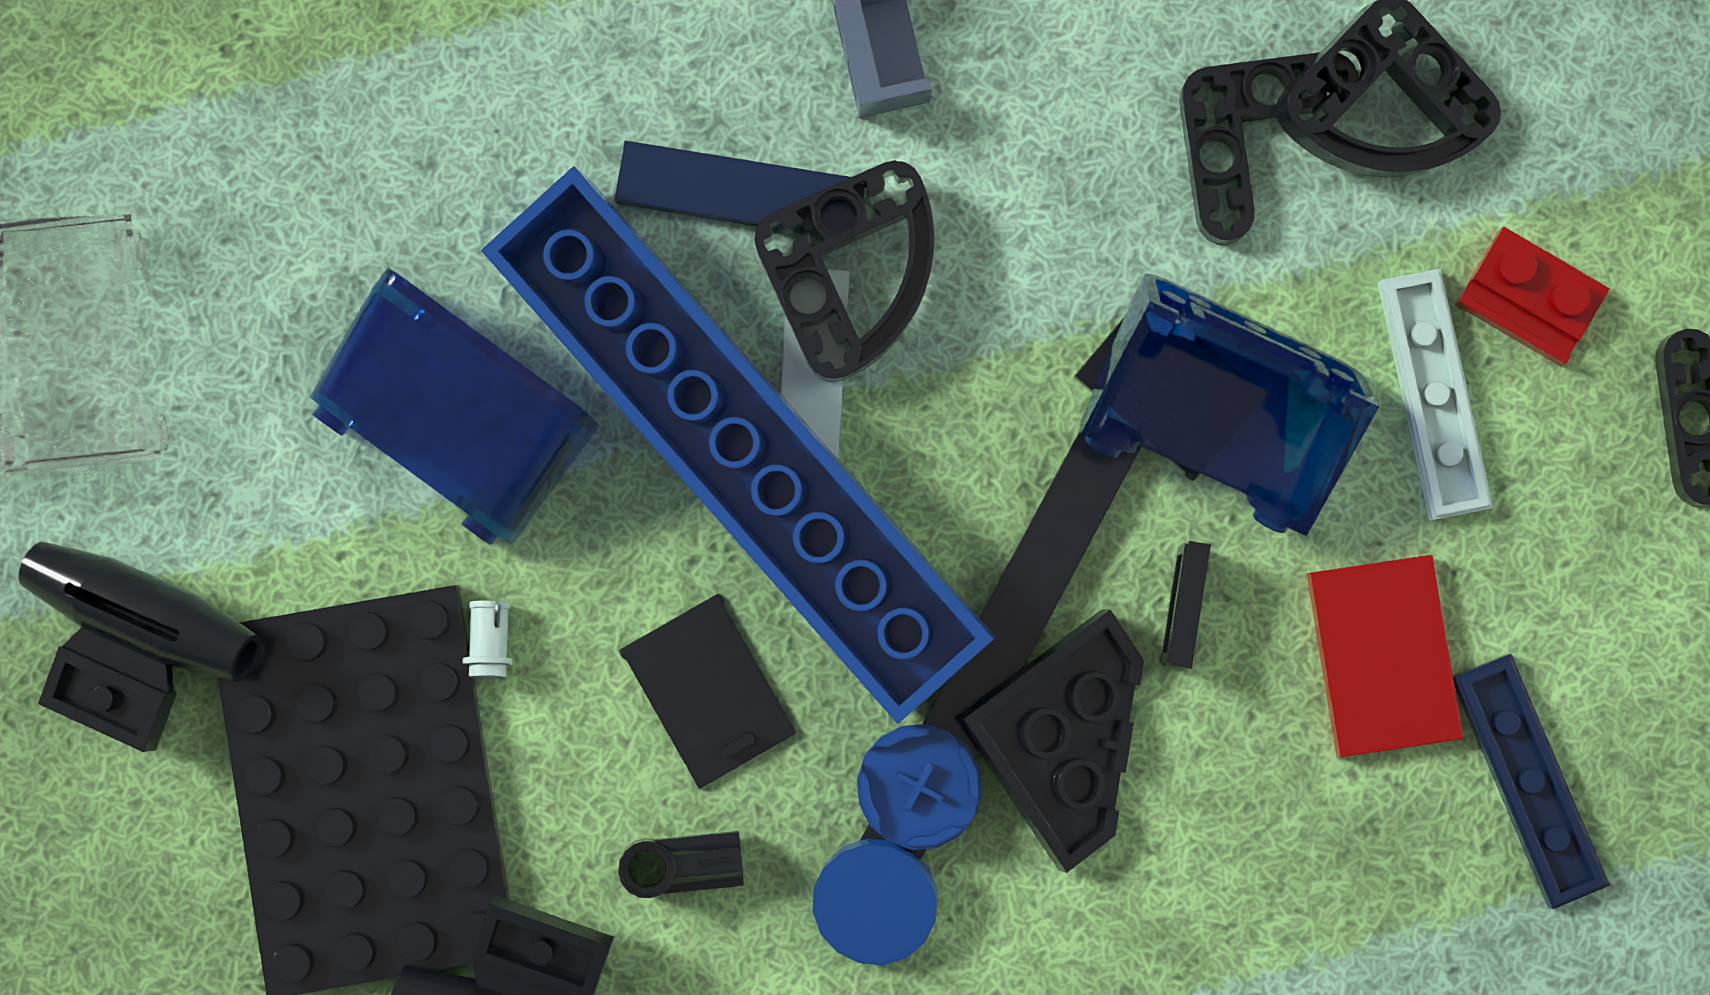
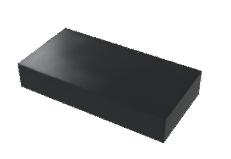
[1160,541,1211,669]

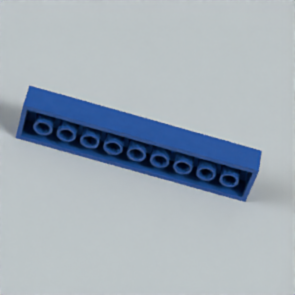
[481,166,996,724]

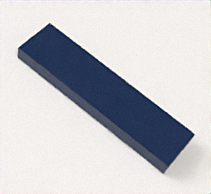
[614,140,865,243]
[1453,654,1610,909]

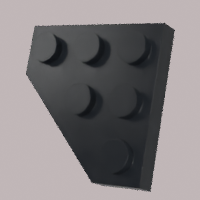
[956,609,1144,873]

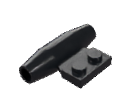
[18,541,261,752]
[391,895,614,995]

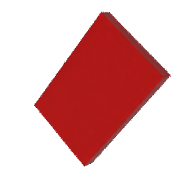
[1307,555,1463,757]

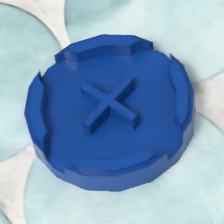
[857,724,982,850]
[812,838,938,965]

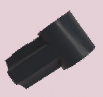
[618,831,744,898]

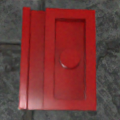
[1455,226,1610,367]

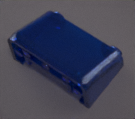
[310,268,600,545]
[1080,274,1379,536]

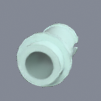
[463,601,513,679]

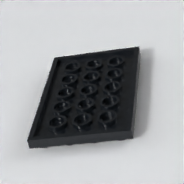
[218,585,510,995]

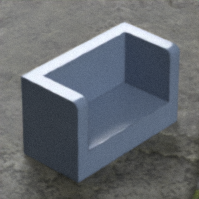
[832,0,932,119]

